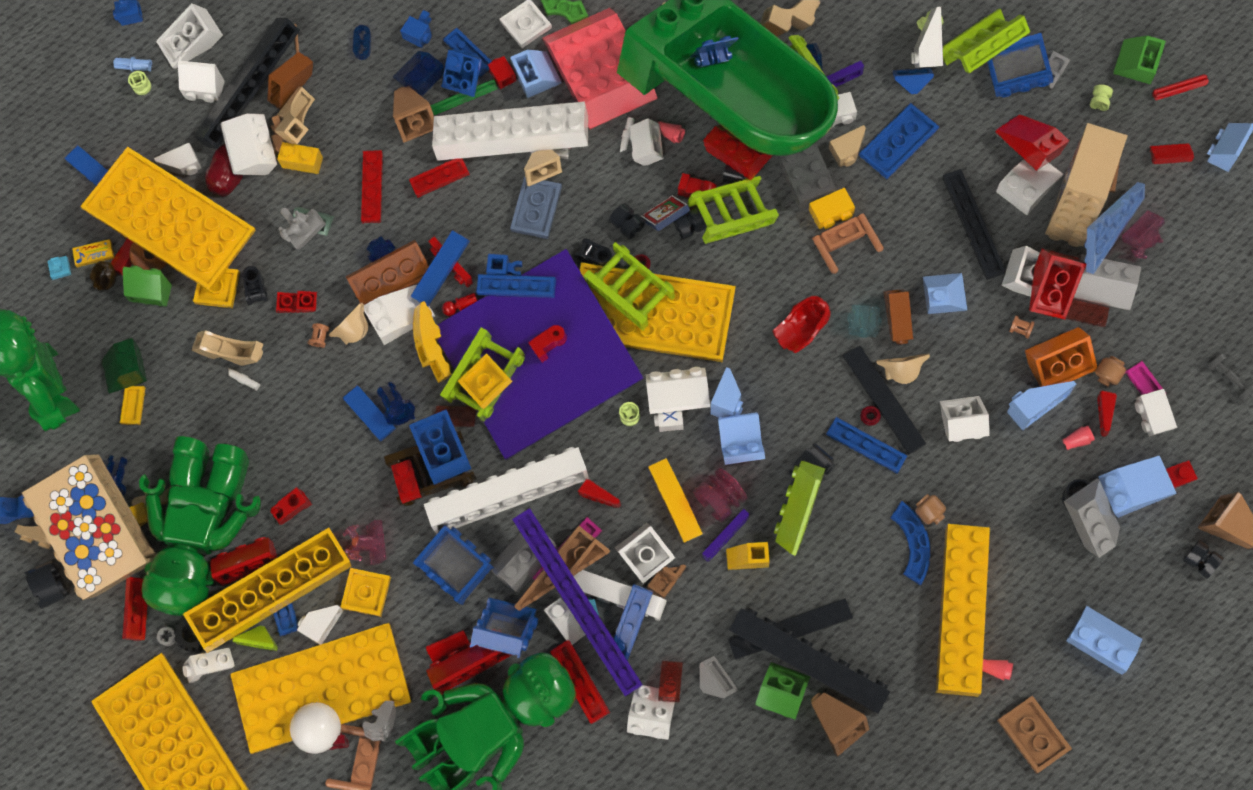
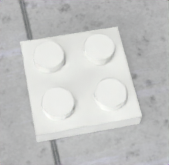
[500,0,552,48]

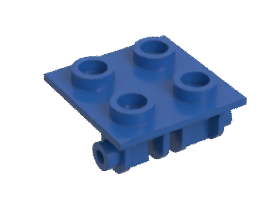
[690,36,739,68]

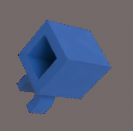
[113,0,143,26]
[400,10,432,48]
[486,254,523,276]

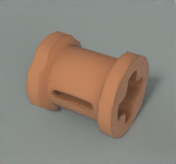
[1009,316,1035,339]
[308,323,330,348]

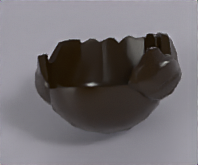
[89,261,117,290]

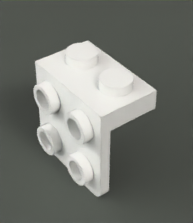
[627,685,676,740]

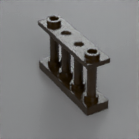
[384,431,477,506]

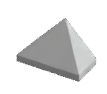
[700,656,738,698]

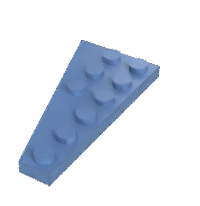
[1084,182,1145,274]

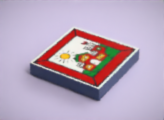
[641,195,690,231]

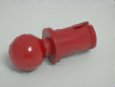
[442,293,477,316]

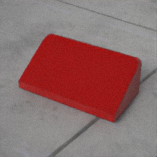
[1150,143,1194,164]
[111,238,133,276]
[426,631,470,662]

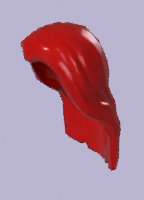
[773,296,831,353]

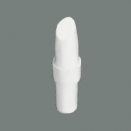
[620,117,635,152]
[229,369,260,391]

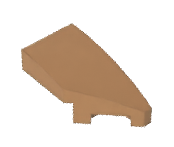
[647,564,686,599]

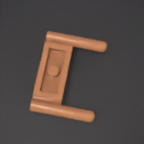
[812,214,884,274]
[325,724,381,790]

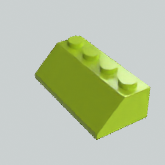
[774,461,825,556]

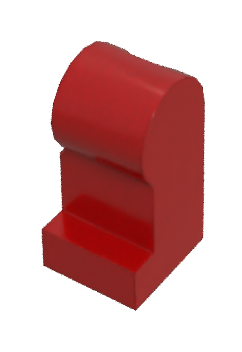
[678,173,717,202]
[528,325,567,363]
[270,487,313,525]

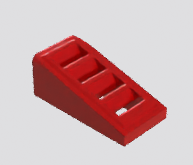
[1097,391,1117,437]
[578,479,621,508]

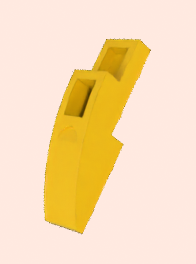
[413,301,452,383]

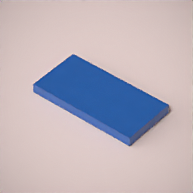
[859,103,939,179]

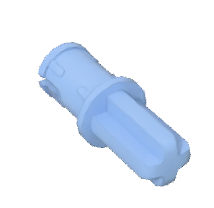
[113,57,152,72]

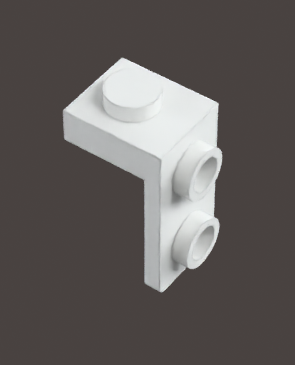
[183,648,235,683]

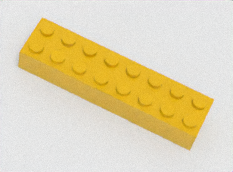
[936,524,990,697]
[183,528,352,653]

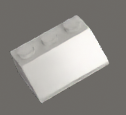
[220,113,277,175]
[645,367,710,414]

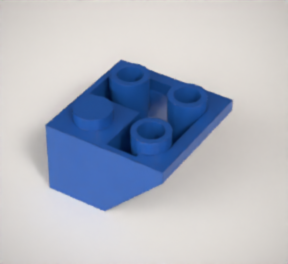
[441,50,482,97]

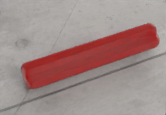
[1152,74,1209,100]

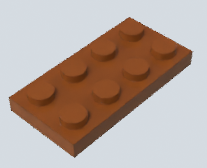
[346,240,429,305]

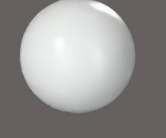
[290,702,341,754]

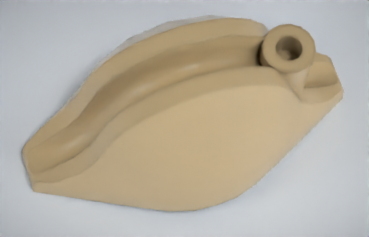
[329,303,368,345]
[876,353,930,384]

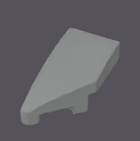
[1044,51,1070,89]

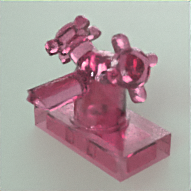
[1122,210,1165,259]
[343,520,386,565]

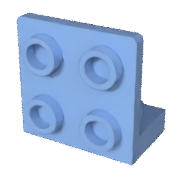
[718,412,765,465]

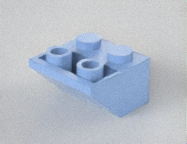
[510,50,562,98]

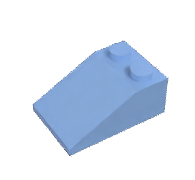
[1007,381,1076,430]
[1098,456,1177,518]

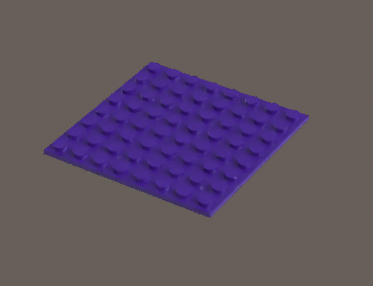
[438,249,644,460]

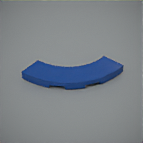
[891,501,930,586]

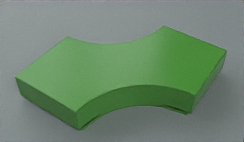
[540,0,588,25]

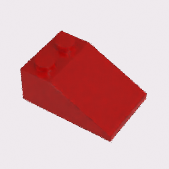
[995,114,1070,171]
[1029,248,1086,320]

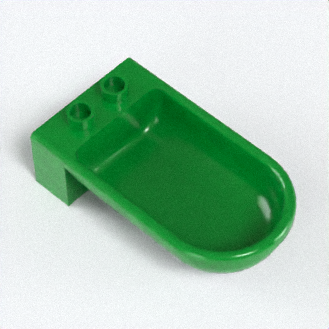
[617,0,838,156]

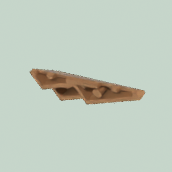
[514,525,610,611]

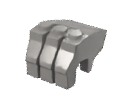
[362,701,396,742]

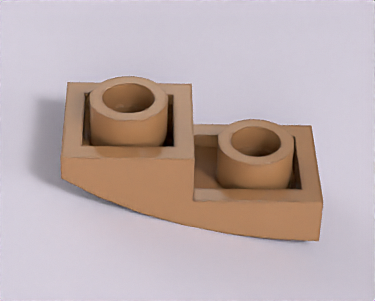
[271,115,286,155]

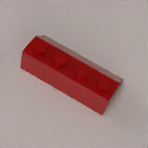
[426,630,512,693]

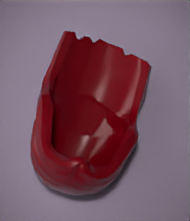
[205,144,243,197]

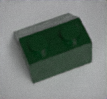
[102,338,147,394]

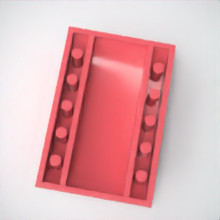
[542,8,658,130]

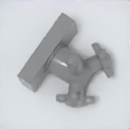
[278,208,326,250]

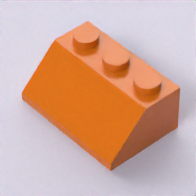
[1025,327,1097,387]

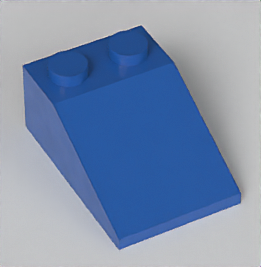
[409,410,472,485]

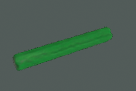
[430,79,498,116]

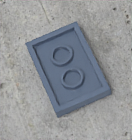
[510,176,562,239]

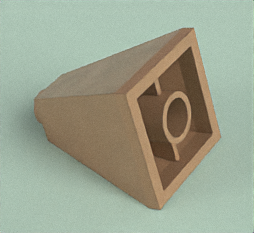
[393,86,434,143]
[1198,492,1253,549]
[811,693,870,757]

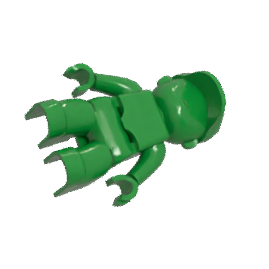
[0,309,80,431]
[139,436,261,616]
[395,652,576,790]

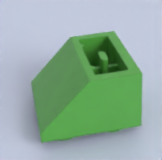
[1113,36,1166,85]
[123,266,172,307]

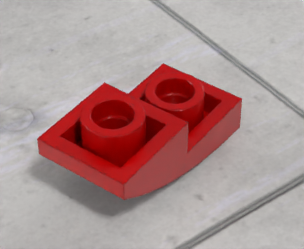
[276,291,317,313]

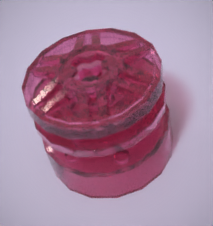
[693,467,748,522]

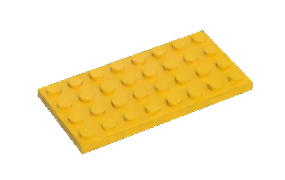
[81,147,256,291]
[580,263,736,362]
[230,623,412,754]
[91,653,249,790]

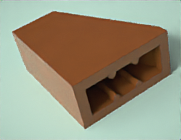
[267,52,313,110]
[883,289,913,344]

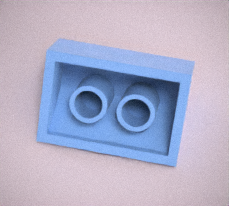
[1066,606,1142,675]

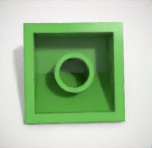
[755,662,810,720]

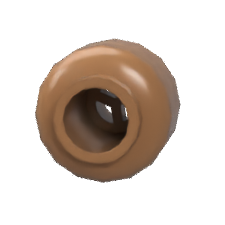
[1095,356,1126,387]
[915,494,946,525]

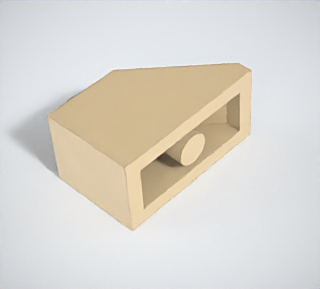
[829,125,866,167]
[524,150,562,186]

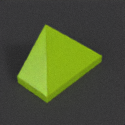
[233,626,278,651]

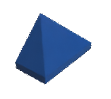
[893,68,934,94]

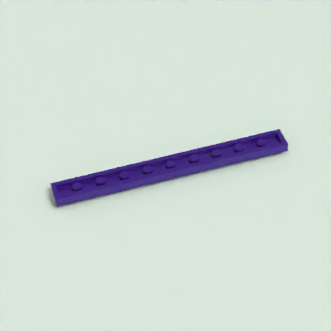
[512,508,643,696]

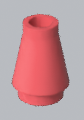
[658,121,685,143]
[1062,425,1095,450]
[982,659,1013,681]

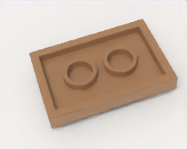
[997,696,1072,774]

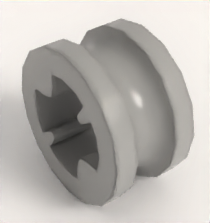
[157,627,176,646]

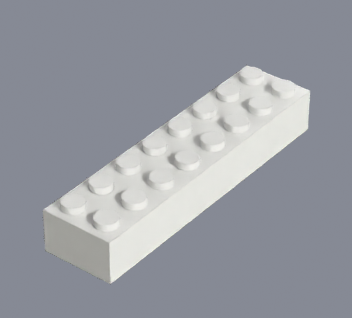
[432,101,588,161]
[424,447,589,535]

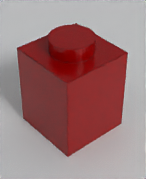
[488,56,517,90]

